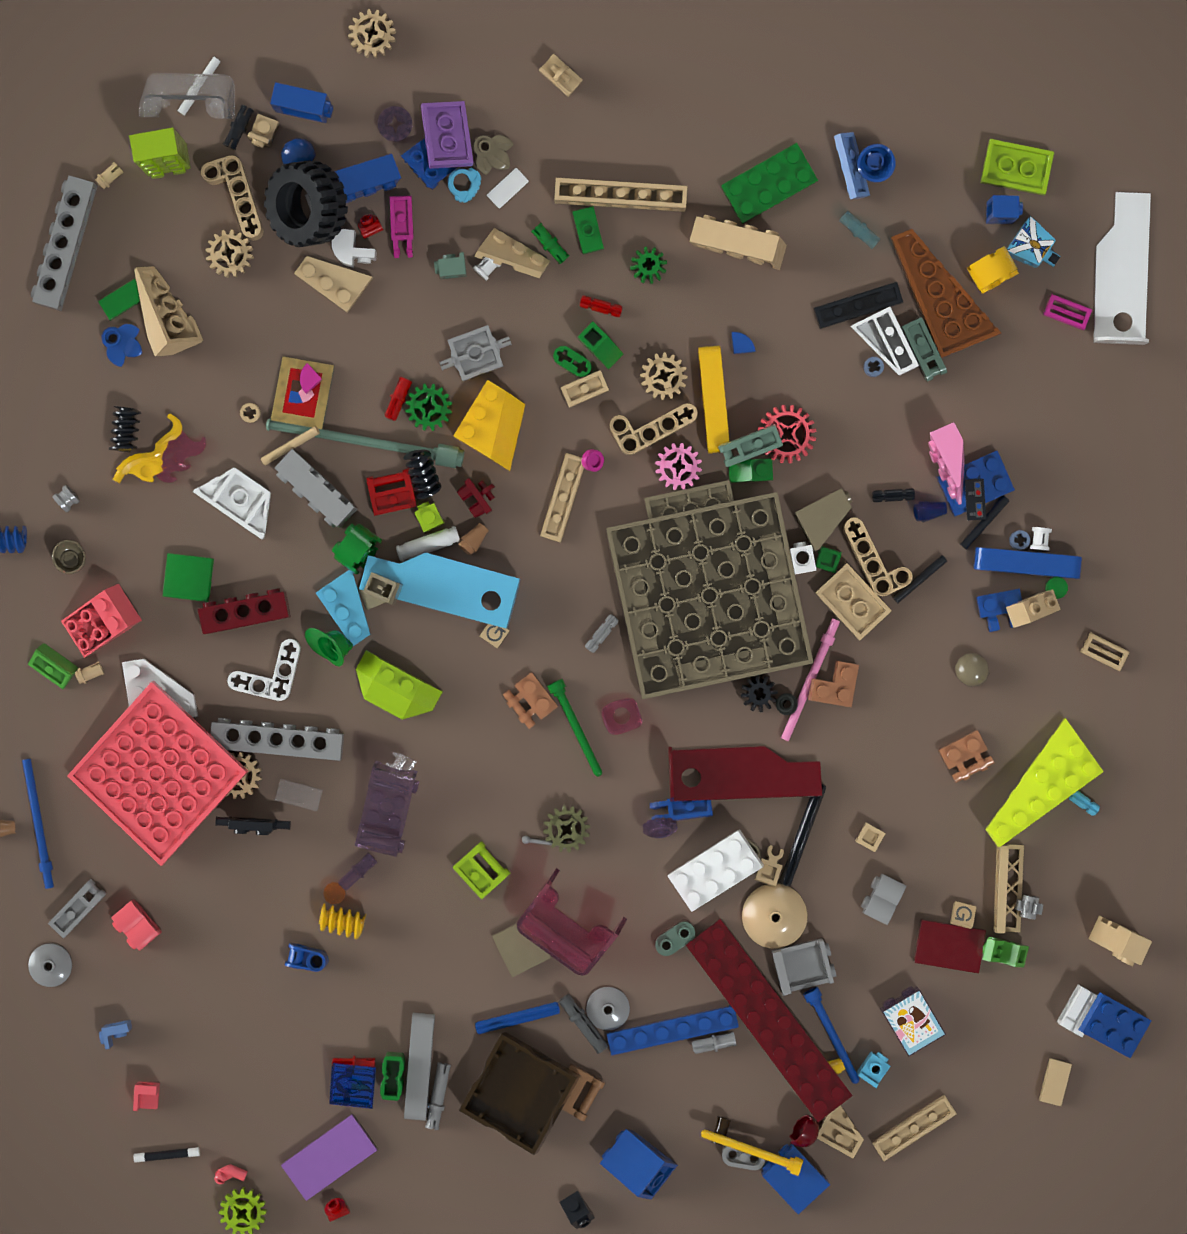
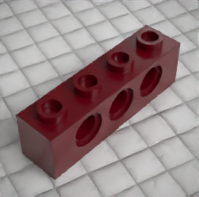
[198,588,291,635]

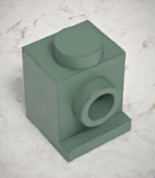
[434,252,467,279]

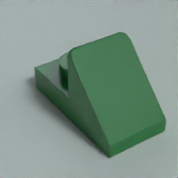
[729,459,773,483]

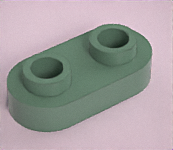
[655,921,695,956]

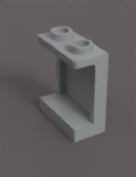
[771,938,836,996]

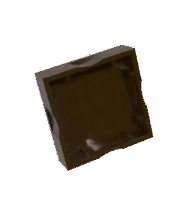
[459,1032,580,1155]

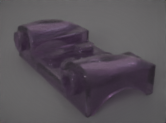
[355,761,419,857]

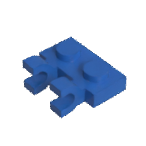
[976,588,1022,632]

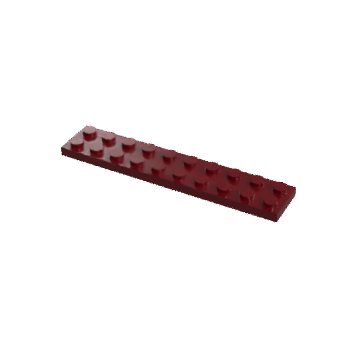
[686,919,853,1122]

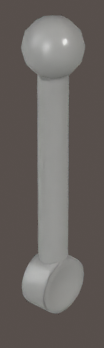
[522,836,566,849]

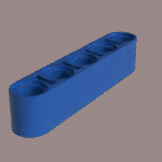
[974,547,1082,579]

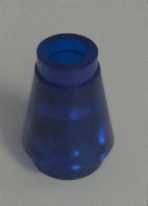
[913,501,947,523]

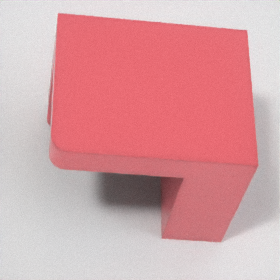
[133,1081,160,1111]

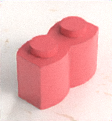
[111,899,162,951]

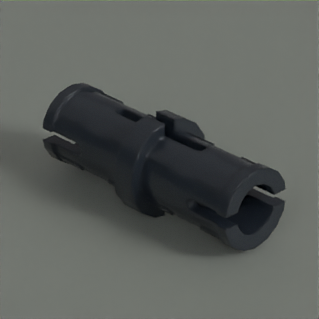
[223,105,254,150]

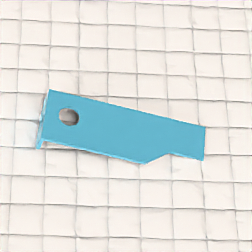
[359,552,521,629]

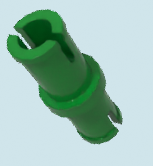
[531,223,570,265]

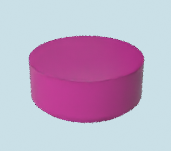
[582,449,604,472]

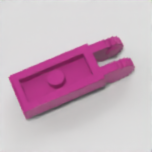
[390,196,414,258]

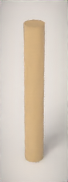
[261,426,320,465]

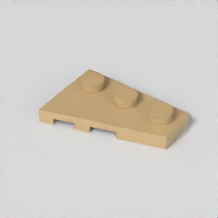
[474,228,550,278]
[294,256,373,313]

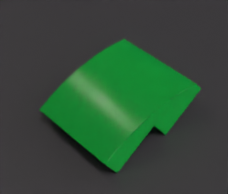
[163,553,214,602]

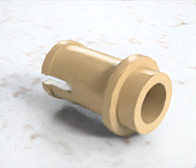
[95,162,124,190]
[75,661,104,684]

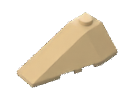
[134,266,203,356]

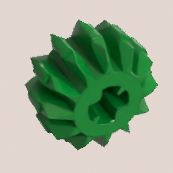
[630,247,667,284]

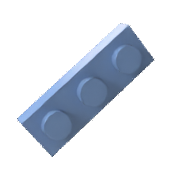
[834,132,870,199]

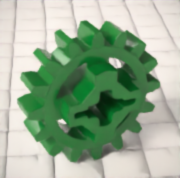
[405,384,453,431]

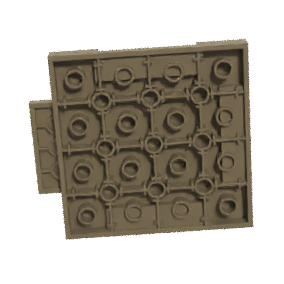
[606,480,813,699]

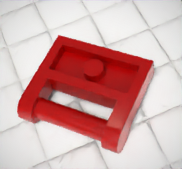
[366,468,417,516]

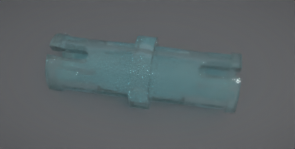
[839,210,881,249]

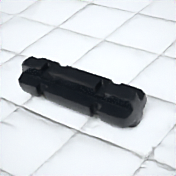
[872,488,915,502]

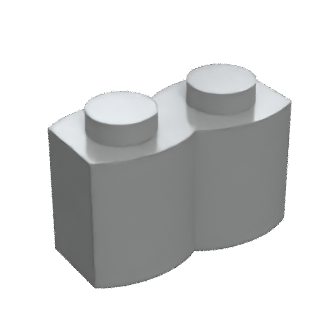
[861,873,906,925]

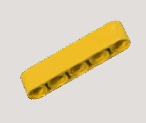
[698,345,729,454]

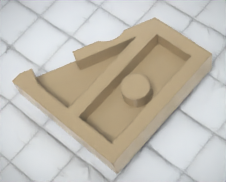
[817,1105,864,1158]

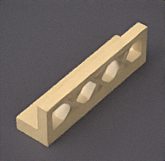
[993,844,1024,933]

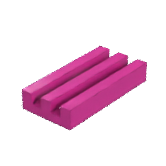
[1043,294,1092,331]

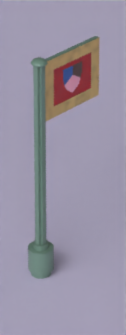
[266,357,465,469]

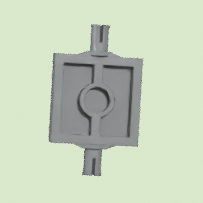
[439,325,512,382]

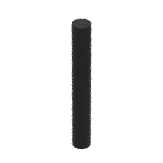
[960,495,1009,550]
[892,555,947,604]

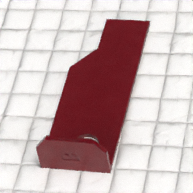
[668,746,822,802]

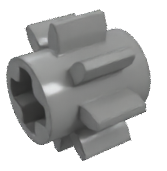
[1015,895,1044,920]

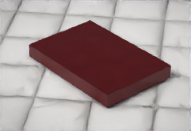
[914,919,986,973]

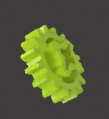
[219,1187,267,1234]

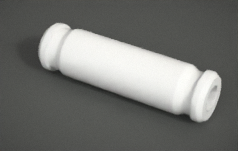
[396,526,460,562]

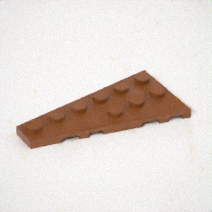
[891,229,1001,358]

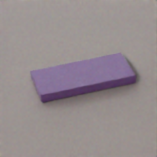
[281,1114,378,1201]

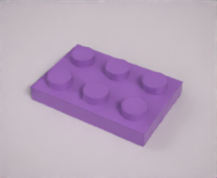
[420,101,474,169]

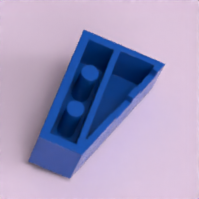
[335,154,401,203]

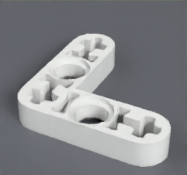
[227,639,301,701]

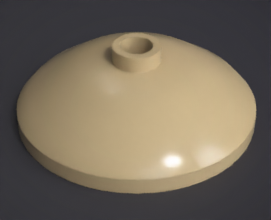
[742,883,807,949]

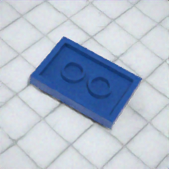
[937,450,1015,517]
[1078,992,1151,1058]

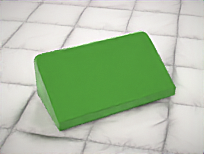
[28,643,78,689]

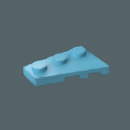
[316,570,371,646]

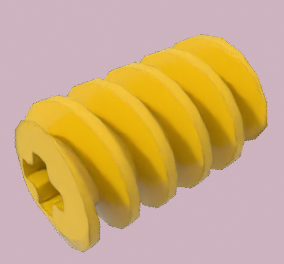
[319,903,366,940]

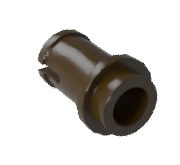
[711,1116,731,1146]

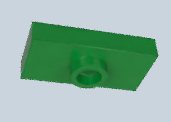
[572,206,604,255]

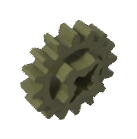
[543,805,590,853]

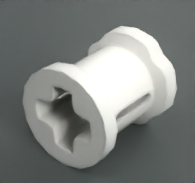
[473,257,501,281]
[1030,527,1052,551]

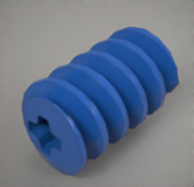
[0,526,27,553]

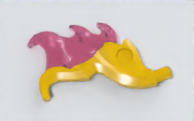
[112,414,206,484]

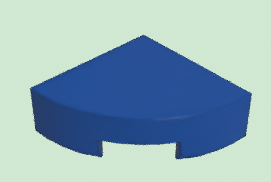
[731,332,756,354]

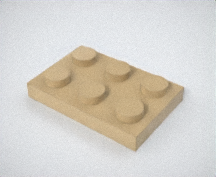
[815,563,892,641]

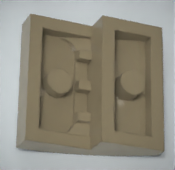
[492,916,551,977]

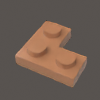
[808,661,859,708]

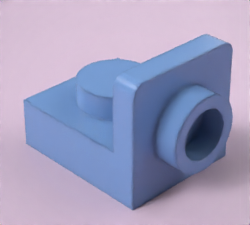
[99,1020,132,1049]

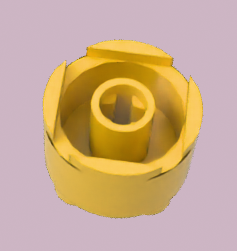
[967,246,1019,294]

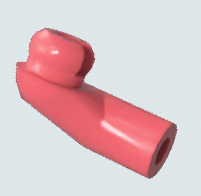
[214,1164,248,1184]

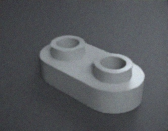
[722,1146,765,1170]

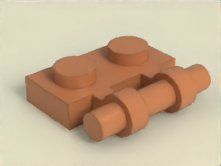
[503,672,558,729]
[938,730,994,783]

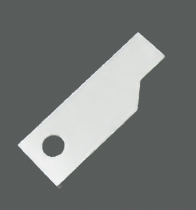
[1094,192,1151,345]

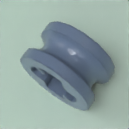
[864,357,884,377]
[1009,530,1030,550]

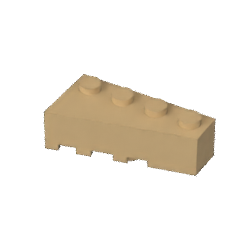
[689,215,787,270]

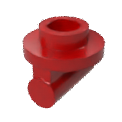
[358,214,383,239]
[324,1198,350,1222]

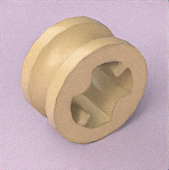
[240,403,260,423]

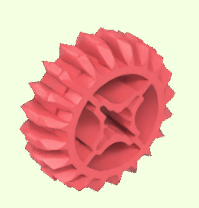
[758,405,816,464]

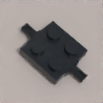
[215,816,291,835]

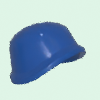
[857,144,896,182]

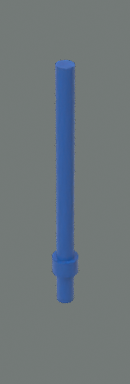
[22,759,54,889]

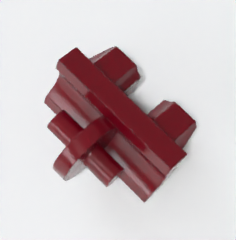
[457,478,495,518]

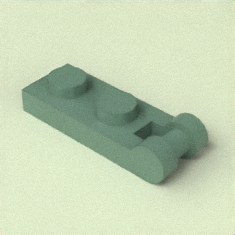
[901,317,947,382]
[718,424,783,467]

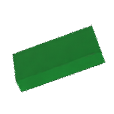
[98,279,140,321]

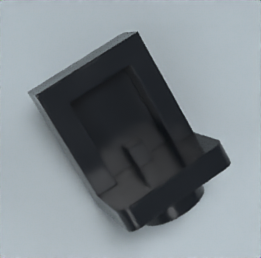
[559,1191,595,1229]

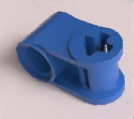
[285,943,329,972]

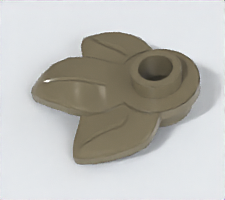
[473,135,513,175]

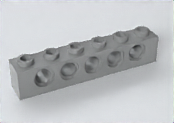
[31,175,98,311]
[211,718,344,761]

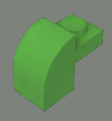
[983,937,1029,967]

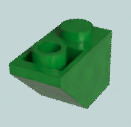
[577,321,624,370]

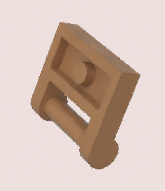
[562,1063,605,1121]

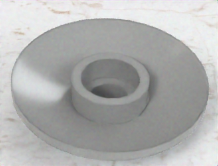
[28,943,72,987]
[586,987,630,1030]

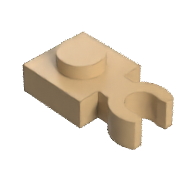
[754,845,784,887]

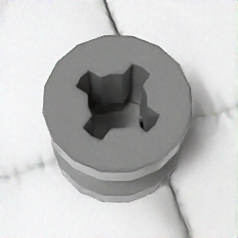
[52,485,80,512]

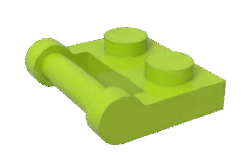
[452,841,511,900]

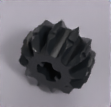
[740,675,778,712]

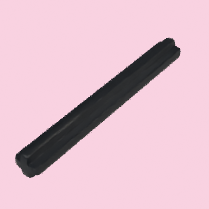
[780,784,826,886]

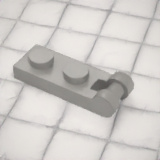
[48,879,107,939]

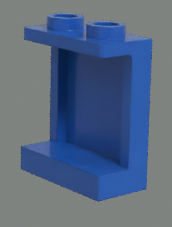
[761,1144,830,1214]

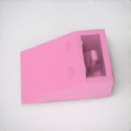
[928,422,965,505]

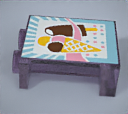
[880,986,946,1057]

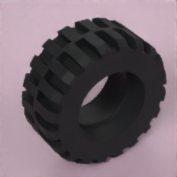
[264,160,348,247]

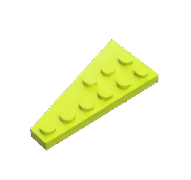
[985,718,1104,847]

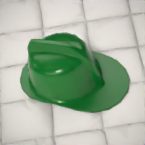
[305,628,353,667]

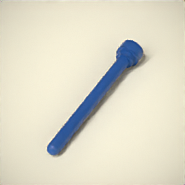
[803,987,860,1084]

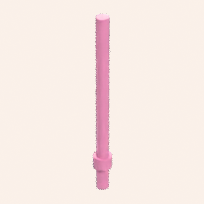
[781,618,840,741]

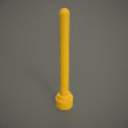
[701,1129,804,1176]

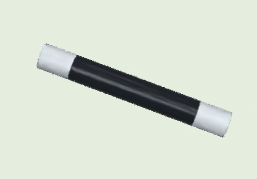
[133,1147,200,1163]

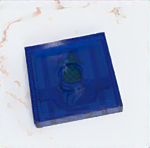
[329,1063,376,1109]

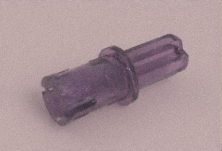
[338,853,378,891]

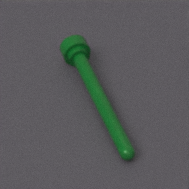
[547,679,602,777]

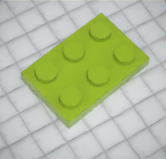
[980,139,1054,196]

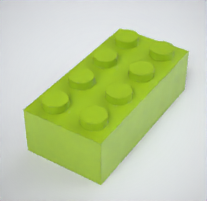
[129,127,191,179]

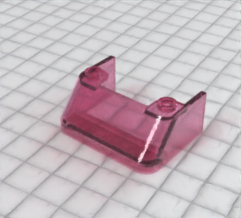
[517,868,627,976]

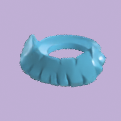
[448,168,481,203]

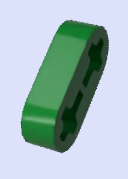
[553,346,591,378]

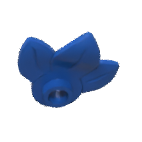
[102,324,142,367]

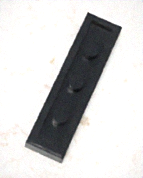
[813,282,903,329]

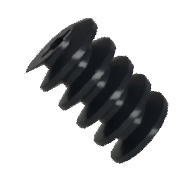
[109,406,141,453]
[403,449,442,499]

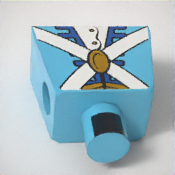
[1007,216,1060,268]

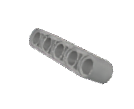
[404,1013,435,1121]

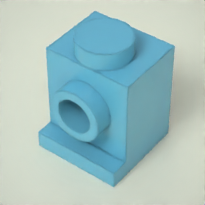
[857,1051,891,1088]

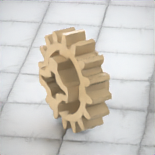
[348,9,396,58]
[205,230,254,278]
[640,352,688,401]
[226,752,262,799]

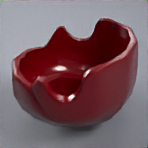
[789,1114,819,1147]

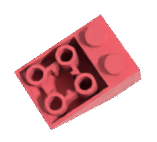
[61,584,142,658]

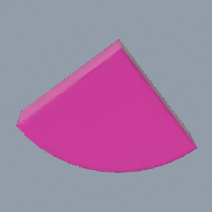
[300,363,322,395]

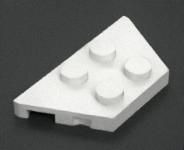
[193,467,271,540]

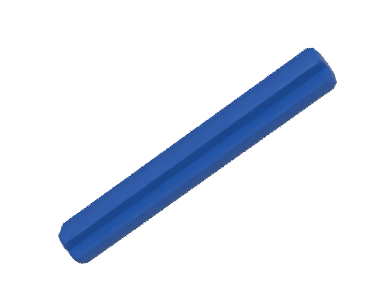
[475,1002,560,1034]

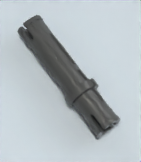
[558,994,609,1054]

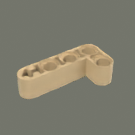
[201,155,264,241]
[610,404,698,455]
[842,518,913,596]

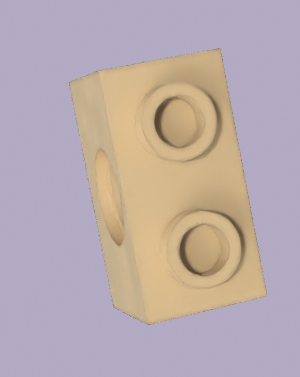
[1006,589,1061,628]

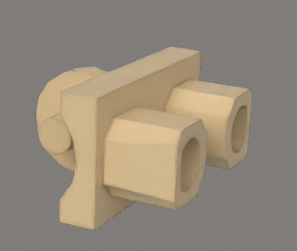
[539,54,583,97]

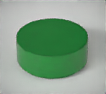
[1045,577,1068,599]

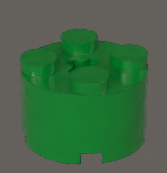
[332,523,382,574]

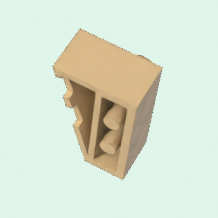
[1088,916,1152,966]

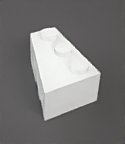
[851,307,919,376]

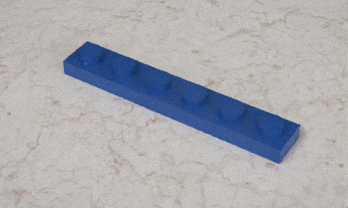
[607,1006,739,1056]

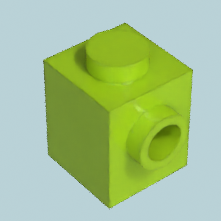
[414,501,445,533]

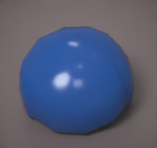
[281,138,316,165]

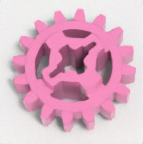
[655,443,702,490]

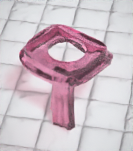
[601,698,642,735]

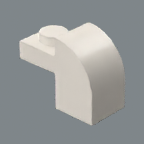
[332,229,377,268]

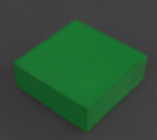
[815,546,842,573]

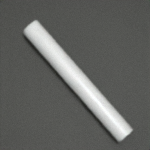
[177,57,221,116]

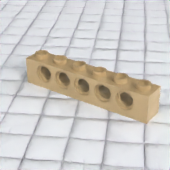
[555,178,687,212]

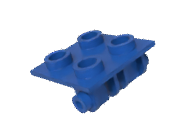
[401,138,458,190]

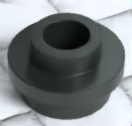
[776,693,798,715]

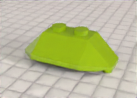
[356,650,443,720]

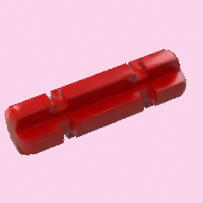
[580,296,622,317]

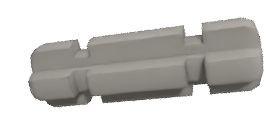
[585,614,619,653]

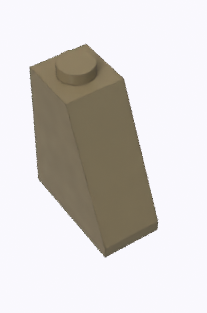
[794,488,853,552]

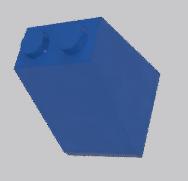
[600,1129,678,1200]

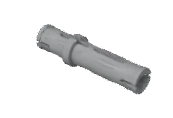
[425,1062,451,1130]

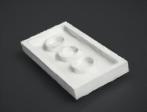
[668,829,764,912]

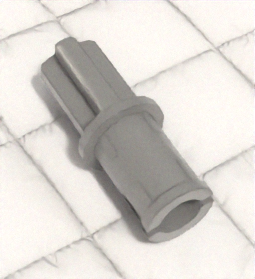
[692,1032,736,1054]

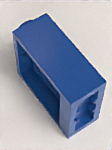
[270,82,333,123]

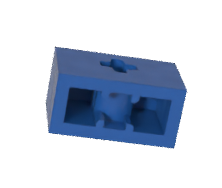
[986,195,1023,224]

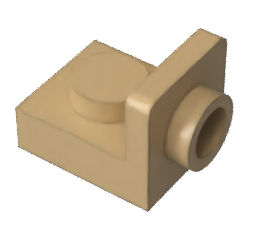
[248,114,279,148]

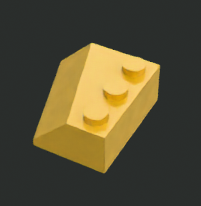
[453,380,525,471]

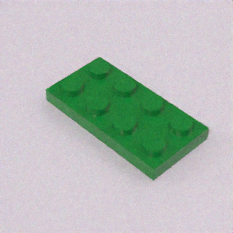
[721,143,818,224]

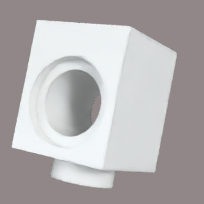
[790,542,816,574]

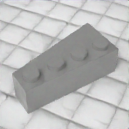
[275,449,358,528]

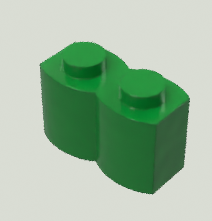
[380,1052,405,1101]

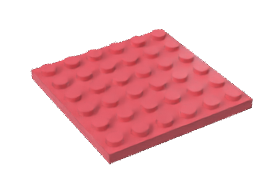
[67,681,249,866]

